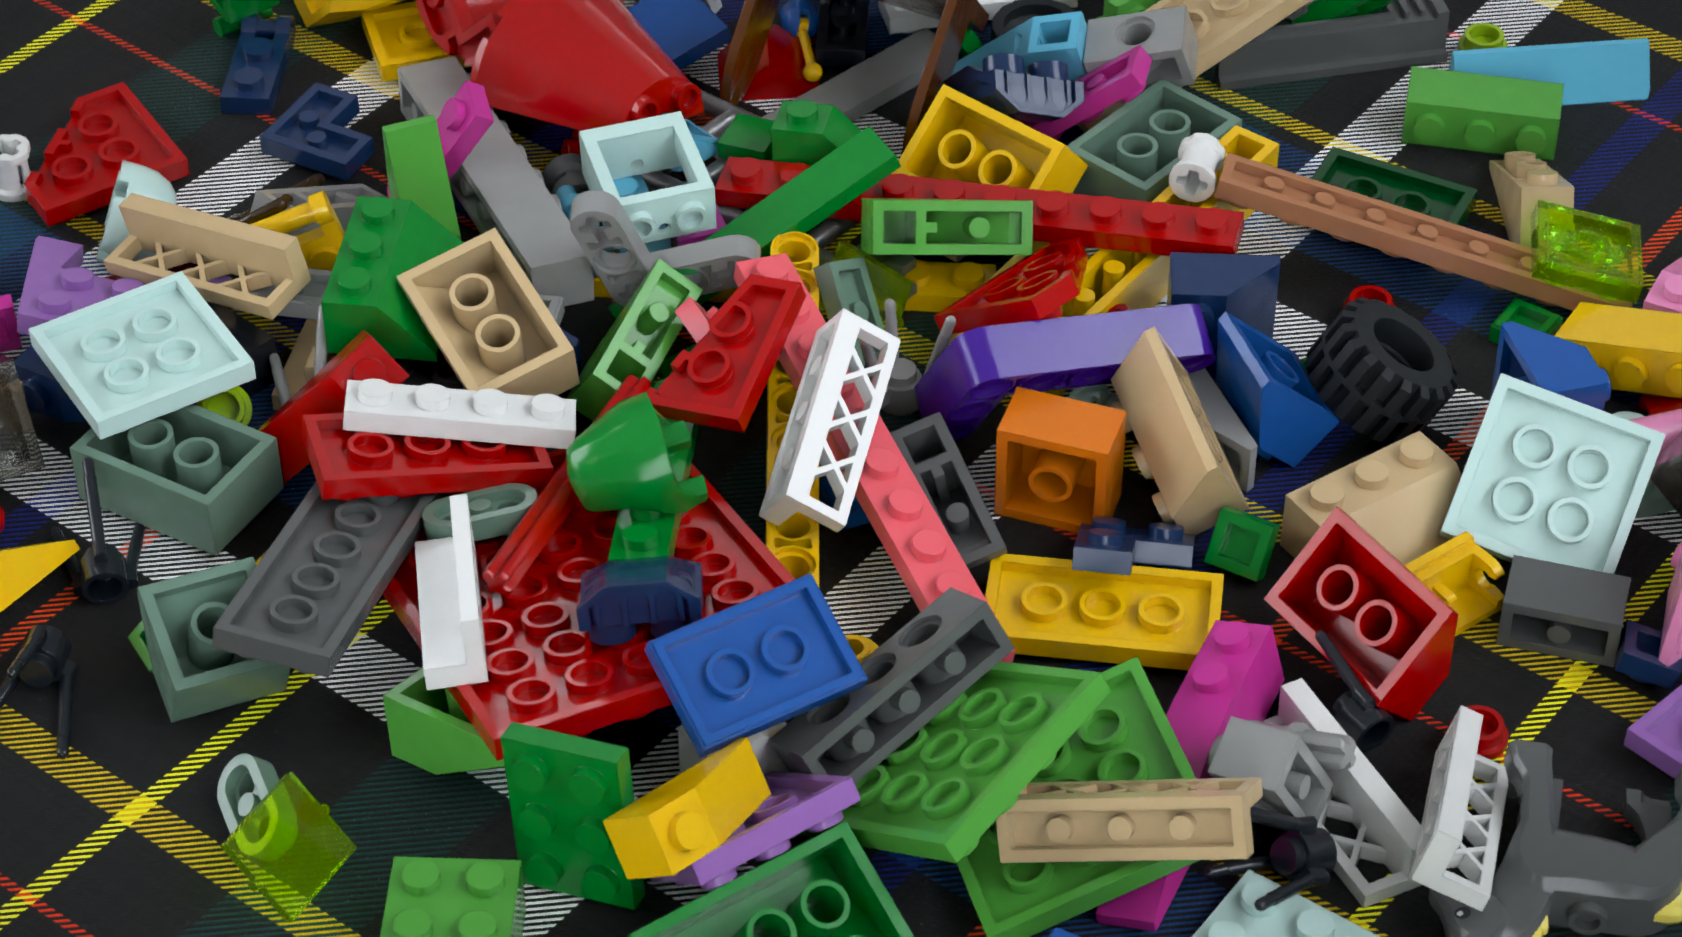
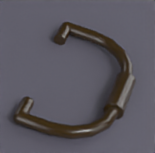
[228,173,325,224]

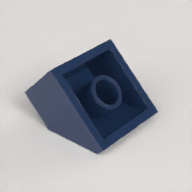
[1166,252,1281,379]

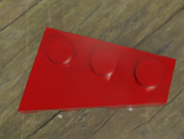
[646,274,806,433]

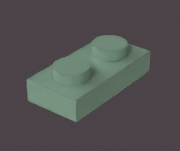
[813,256,885,368]

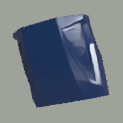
[942,53,1084,122]
[576,556,704,646]

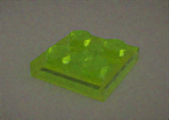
[1531,200,1643,303]

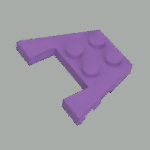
[17,236,232,335]

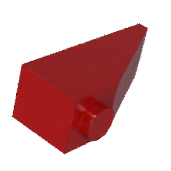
[258,329,409,484]

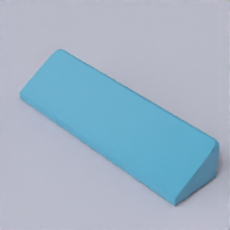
[1449,38,1650,106]

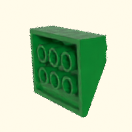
[628,821,914,937]

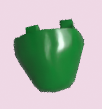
[566,392,708,514]

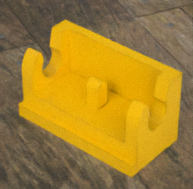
[1405,531,1505,636]

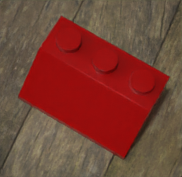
[1264,506,1459,721]

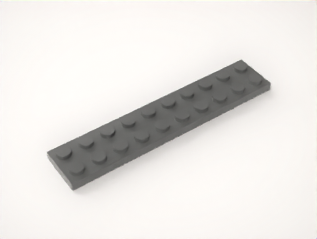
[212,350,465,678]

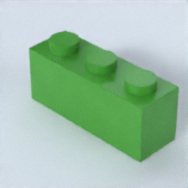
[1401,66,1564,161]

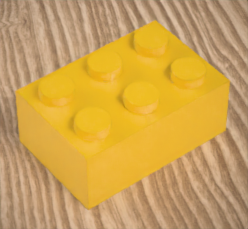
[891,84,1088,193]

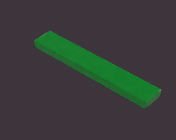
[607,126,901,320]

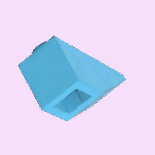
[951,11,1087,82]

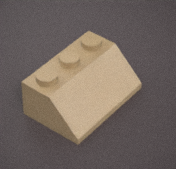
[396,228,580,396]
[1111,326,1249,535]
[1280,431,1461,565]

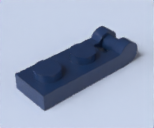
[220,14,296,115]

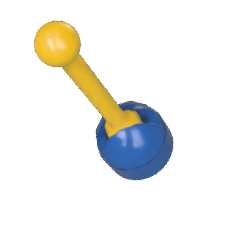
[779,0,823,82]

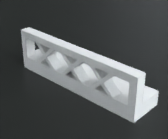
[759,308,901,532]
[415,494,489,690]
[1264,678,1422,908]
[1411,705,1509,912]

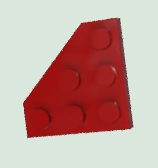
[24,82,190,227]
[934,237,1088,334]

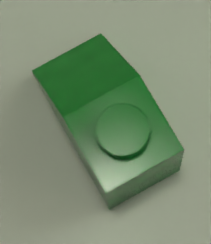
[771,99,861,165]

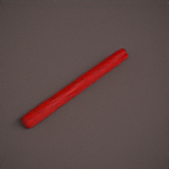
[482,375,651,596]

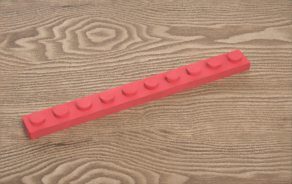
[733,253,1016,663]

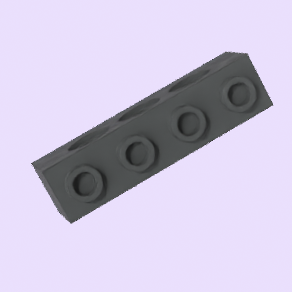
[769,587,1015,784]

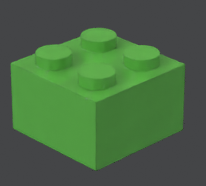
[380,856,526,937]

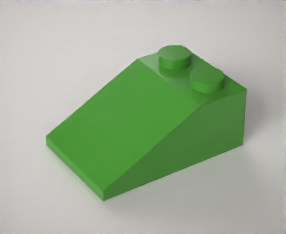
[382,667,505,775]

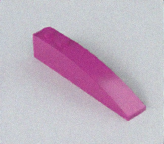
[1096,620,1285,932]

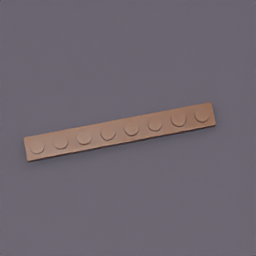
[1214,153,1636,311]

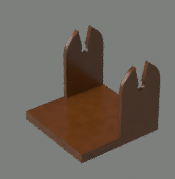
[721,0,989,153]

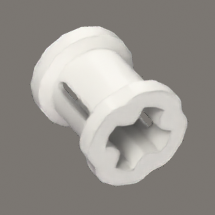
[1168,133,1226,202]
[0,134,31,202]

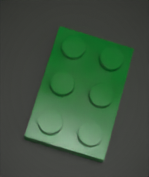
[500,722,645,910]

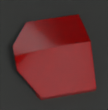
[717,24,819,101]

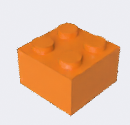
[994,387,1127,533]

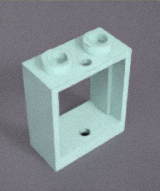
[579,111,717,250]

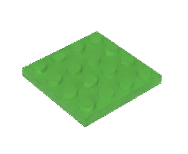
[957,657,1200,937]
[799,662,1111,863]

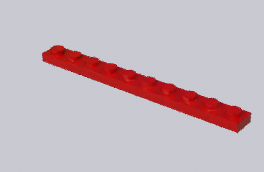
[715,156,1244,256]

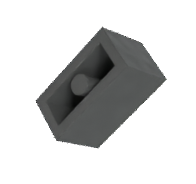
[1496,555,1632,667]

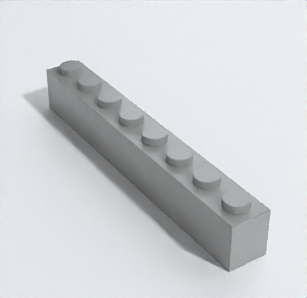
[398,56,599,307]

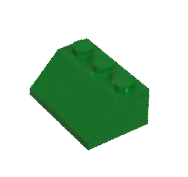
[321,196,464,362]

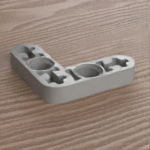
[570,190,761,307]

